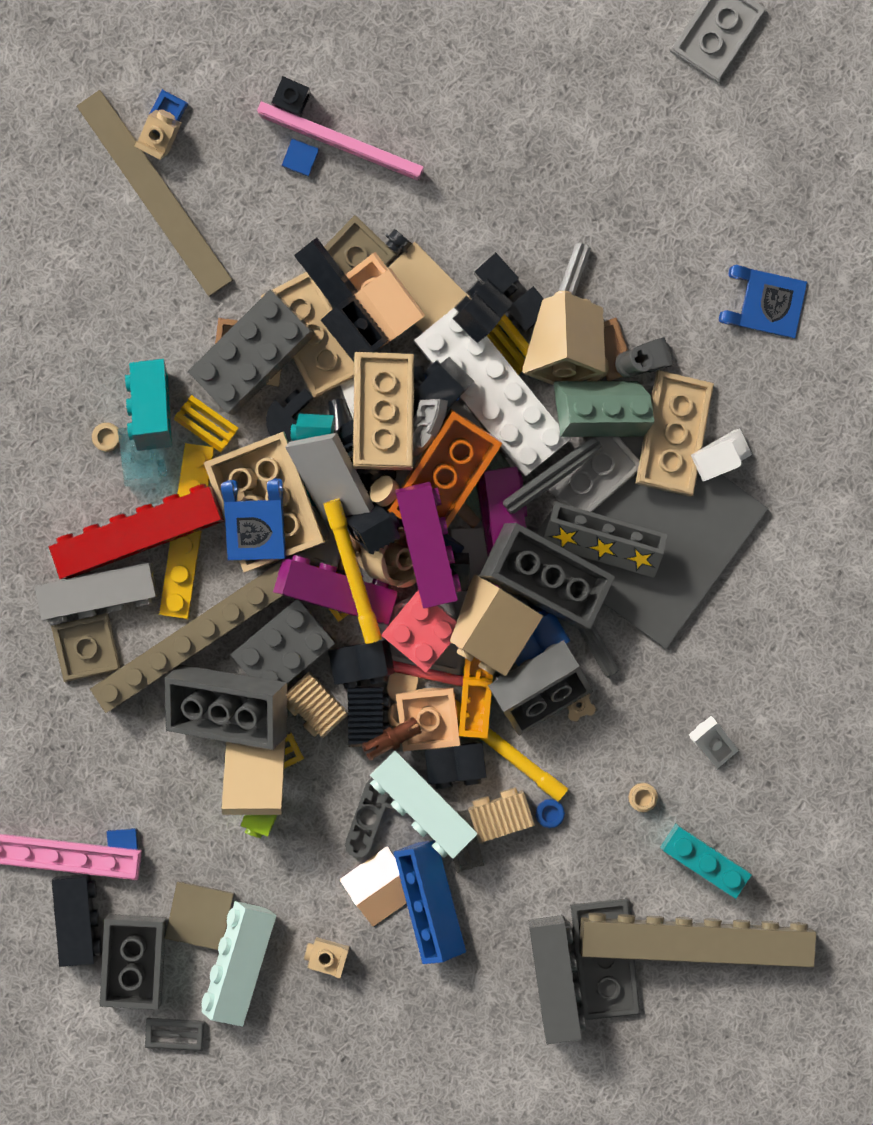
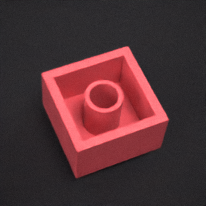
[381,590,457,672]

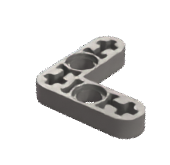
[345,778,409,858]

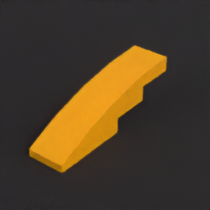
[459,657,493,739]

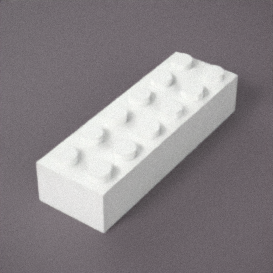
[414,308,570,476]

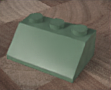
[553,381,654,437]

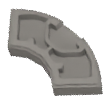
[413,399,448,457]

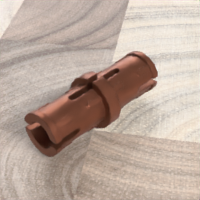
[362,717,422,761]

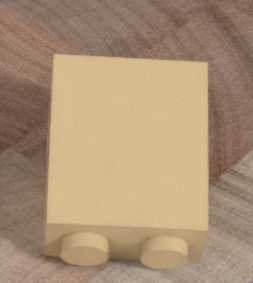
[523,291,606,385]
[450,575,543,676]

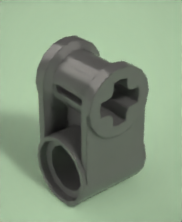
[615,337,674,378]

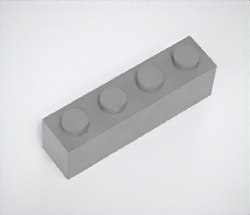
[34,563,159,625]

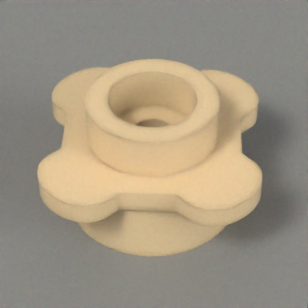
[567,694,596,721]

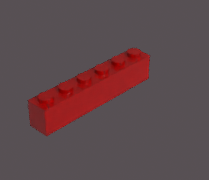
[48,484,225,579]

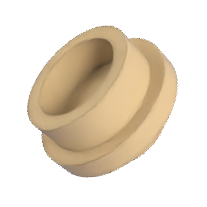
[628,783,658,812]

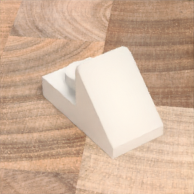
[691,429,752,481]
[689,716,739,769]

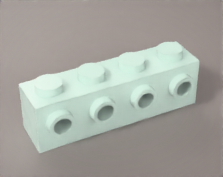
[370,750,478,858]
[202,901,276,1027]

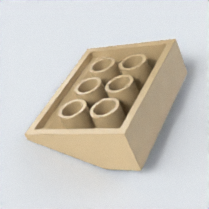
[204,432,325,572]

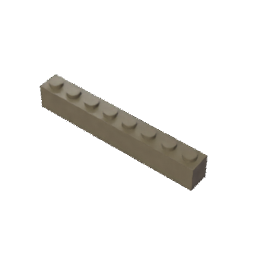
[90,561,284,713]
[579,913,816,967]

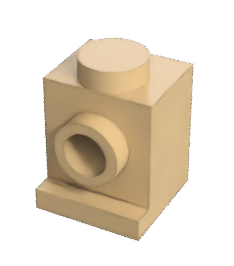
[134,110,181,160]
[304,937,349,978]

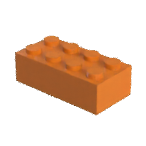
[388,409,503,528]

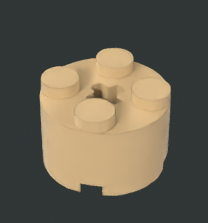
[360,527,417,588]

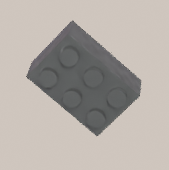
[230,599,336,683]
[488,640,593,736]
[99,914,167,1010]

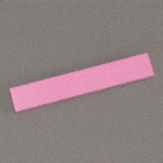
[257,101,423,181]
[0,834,142,880]

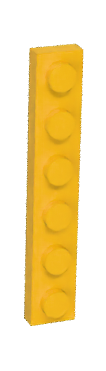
[159,443,214,619]

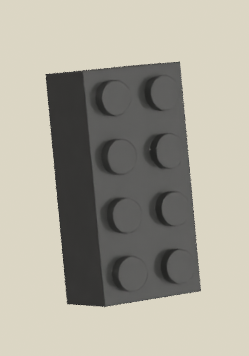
[187,289,316,415]
[479,523,615,629]
[165,665,287,750]
[528,915,586,1045]

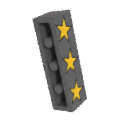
[544,502,668,578]

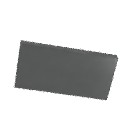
[570,898,641,1020]

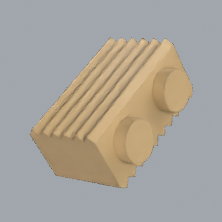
[287,671,348,738]
[468,787,535,843]

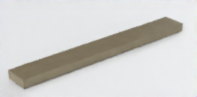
[76,90,233,297]

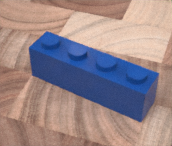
[393,840,466,964]

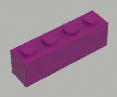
[477,467,527,588]
[395,482,462,609]
[273,555,398,625]

